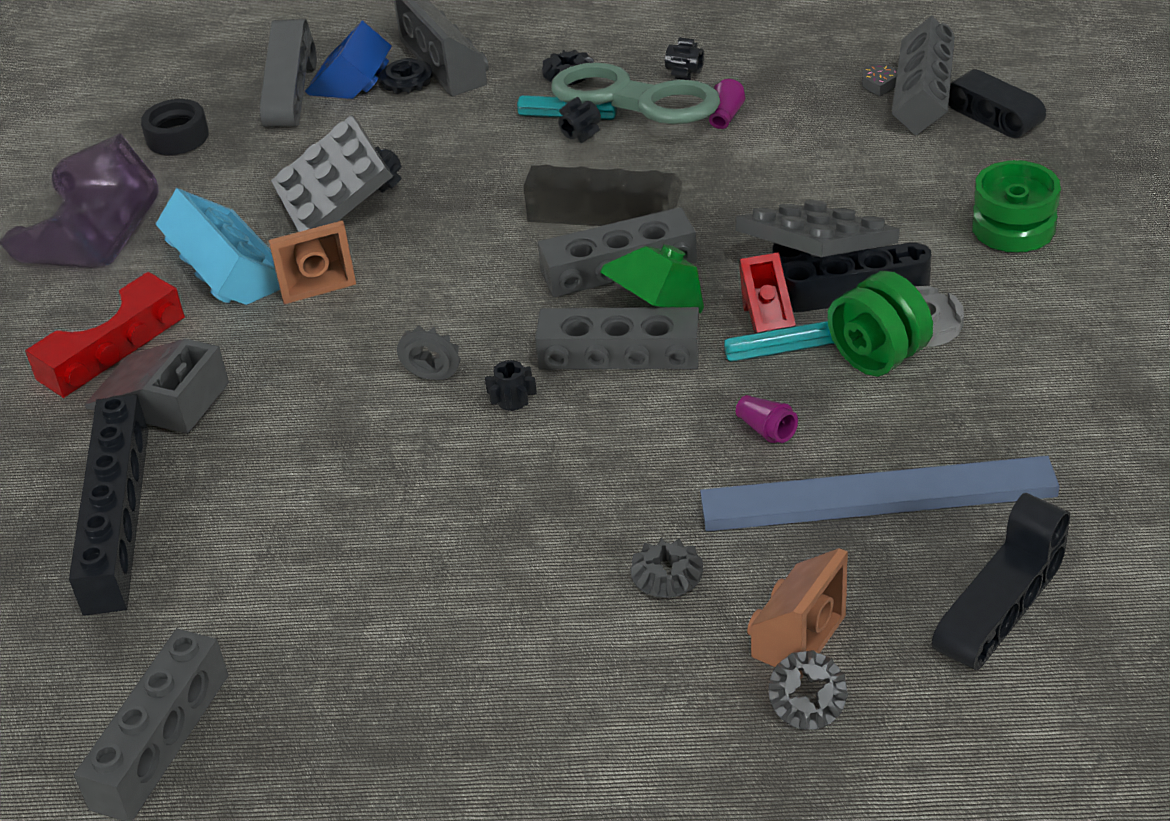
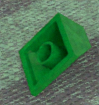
[600,244,704,314]

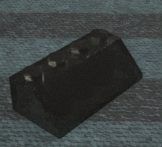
[523,164,682,226]

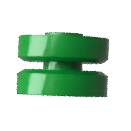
[972,160,1061,252]
[828,270,933,377]

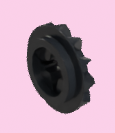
[542,49,594,85]
[380,58,433,94]

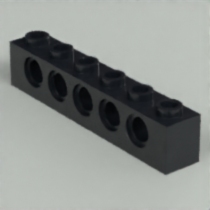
[69,395,149,616]

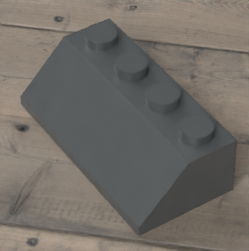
[393,0,489,97]

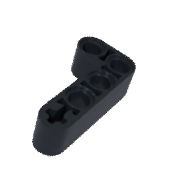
[772,242,932,312]
[931,493,1070,670]

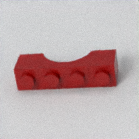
[25,272,185,398]

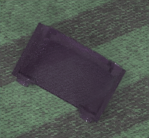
[0,133,159,269]

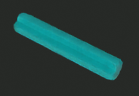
[517,96,617,119]
[724,321,835,362]

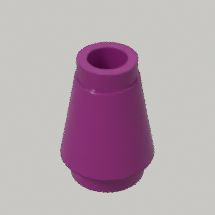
[709,79,746,129]
[735,395,798,443]

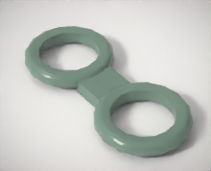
[551,63,720,124]

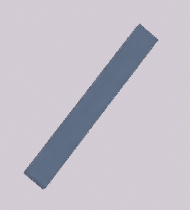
[700,456,1059,532]

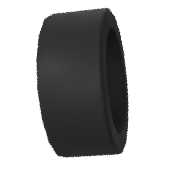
[141,99,209,155]

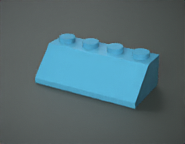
[156,188,280,305]

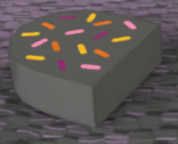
[862,64,897,96]

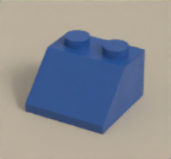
[305,20,392,99]

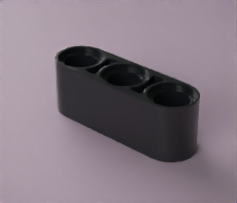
[948,69,1046,138]

